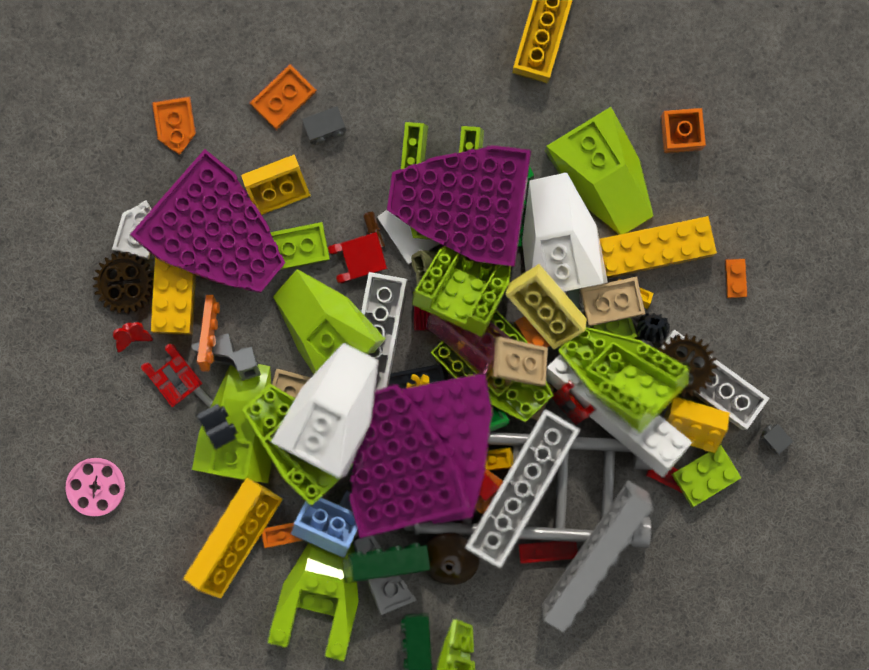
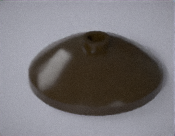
[424,532,480,585]

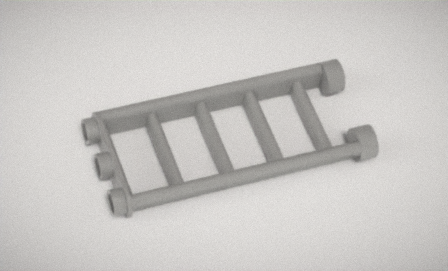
[404,432,652,548]

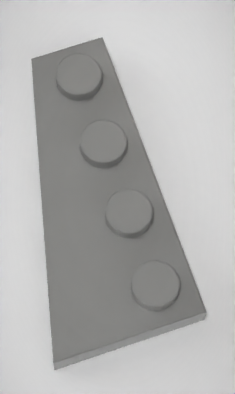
[353,535,417,615]

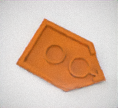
[152,97,196,155]

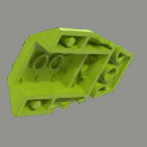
[437,620,475,670]

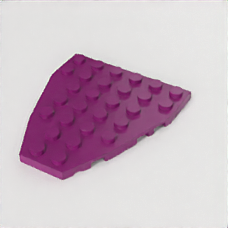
[387,145,531,267]
[130,149,285,293]
[402,373,493,524]
[350,384,470,538]

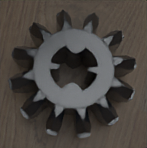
[637,313,670,344]

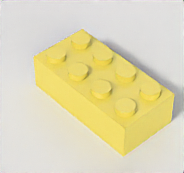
[506,264,587,350]

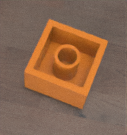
[661,108,706,153]

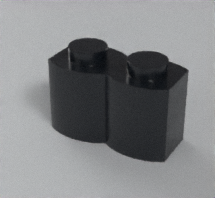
[197,404,238,450]

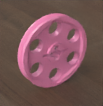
[66,458,125,516]

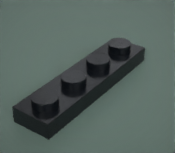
[388,364,445,389]

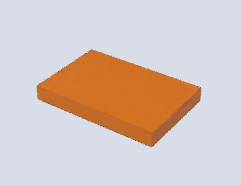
[250,64,317,130]

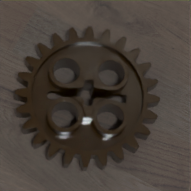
[93,252,154,314]
[658,334,717,397]

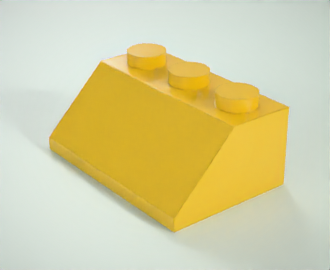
[241,155,311,215]

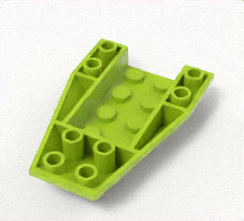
[192,364,272,483]
[242,383,353,506]

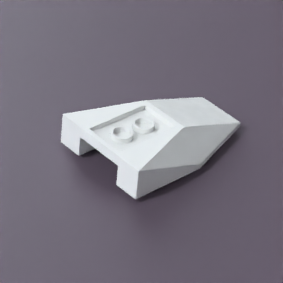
[522,173,608,291]
[271,343,378,478]

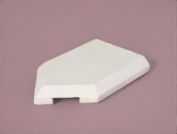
[112,200,151,260]

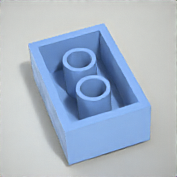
[291,498,357,558]

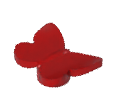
[113,322,153,353]

